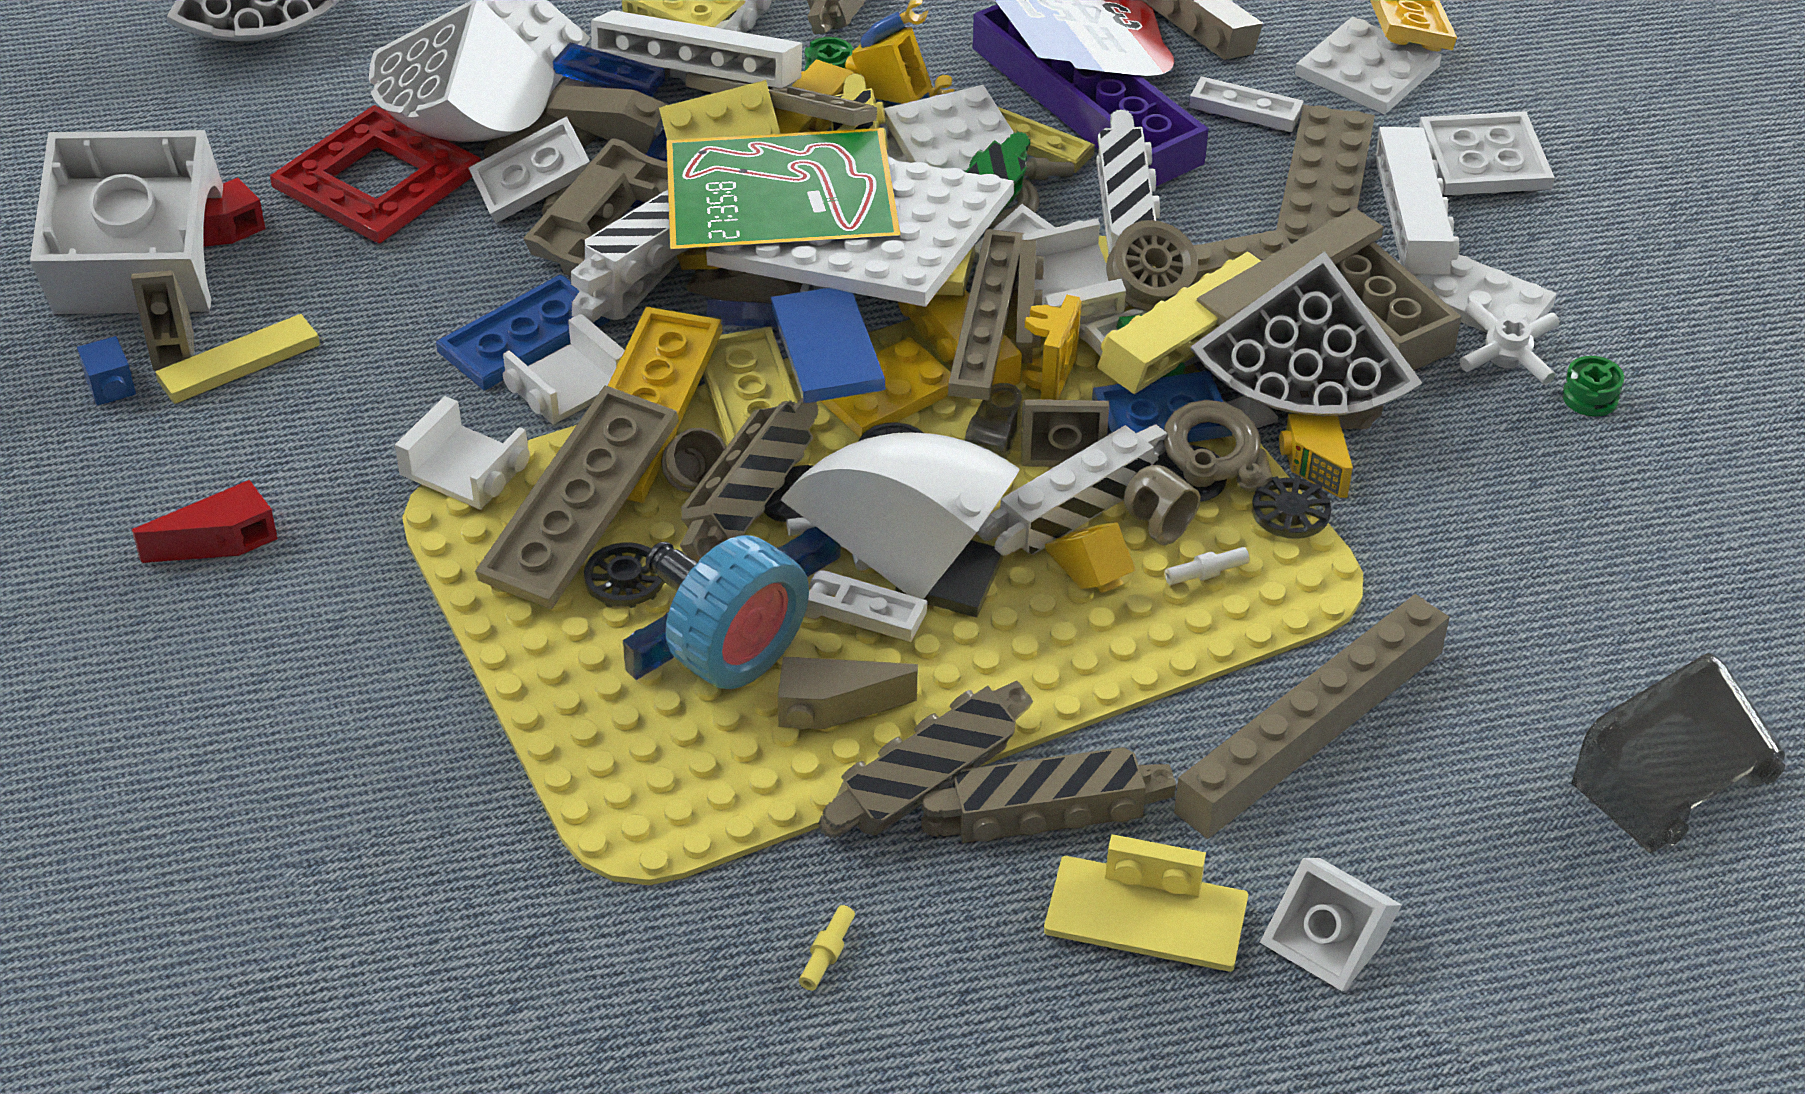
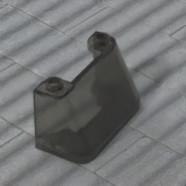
[1571,653,1785,854]

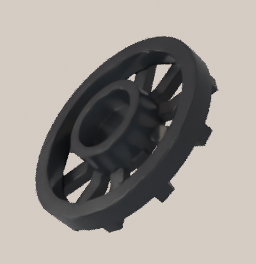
[1252,475,1331,539]
[584,542,665,608]

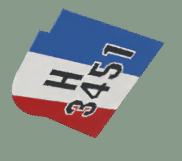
[995,0,1174,76]

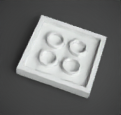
[483,0,591,91]
[1295,17,1441,115]
[884,85,1028,172]
[1419,111,1555,196]

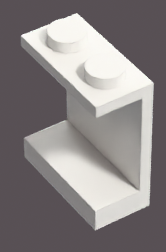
[1022,218,1126,324]
[503,314,625,425]
[395,396,530,510]

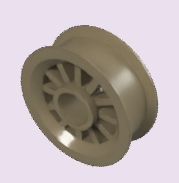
[1106,220,1198,311]

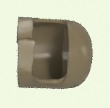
[661,428,726,493]
[1124,465,1201,545]

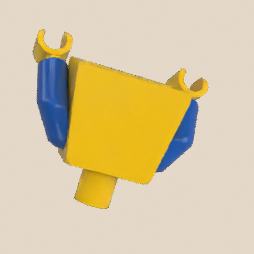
[845,0,954,106]

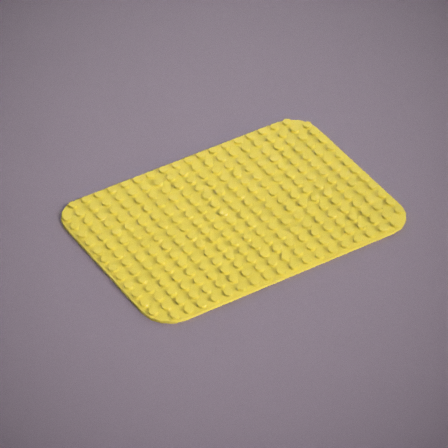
[402,290,1363,885]

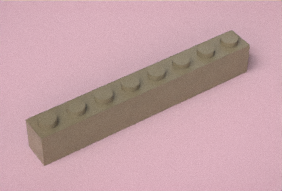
[1174,594,1450,839]

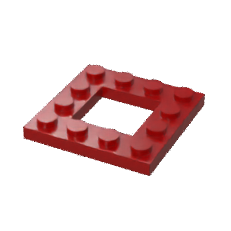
[270,105,481,244]

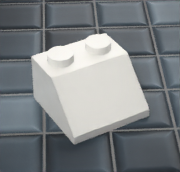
[1260,858,1402,991]

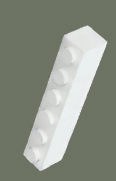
[591,10,802,88]
[1375,127,1459,274]

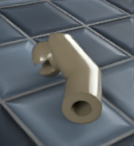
[1237,448,1273,492]

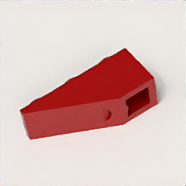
[203,177,266,247]
[131,480,278,563]

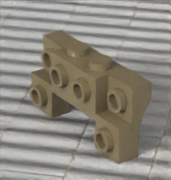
[523,138,668,276]

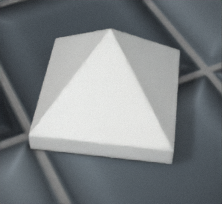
[1226,396,1278,428]

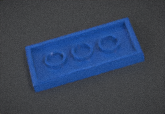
[436,274,610,391]
[771,288,885,403]

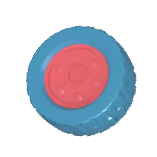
[646,535,809,689]

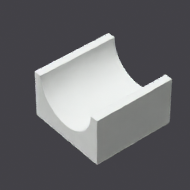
[30,130,223,314]

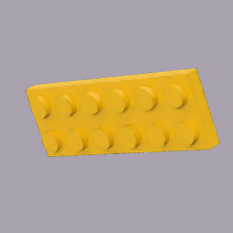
[608,307,723,503]

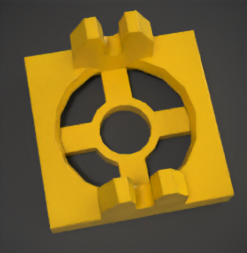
[1021,294,1082,400]

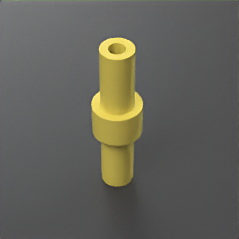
[799,905,855,991]

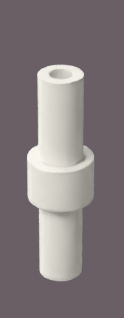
[1164,547,1250,585]

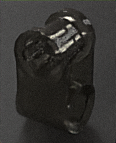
[965,383,1022,459]

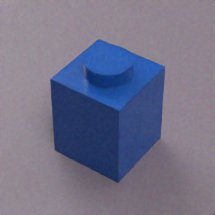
[77,336,136,406]

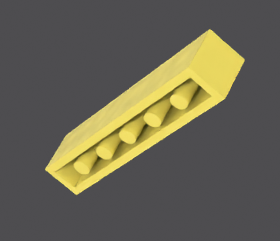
[1097,252,1261,394]

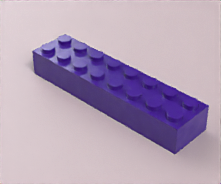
[972,4,1209,186]

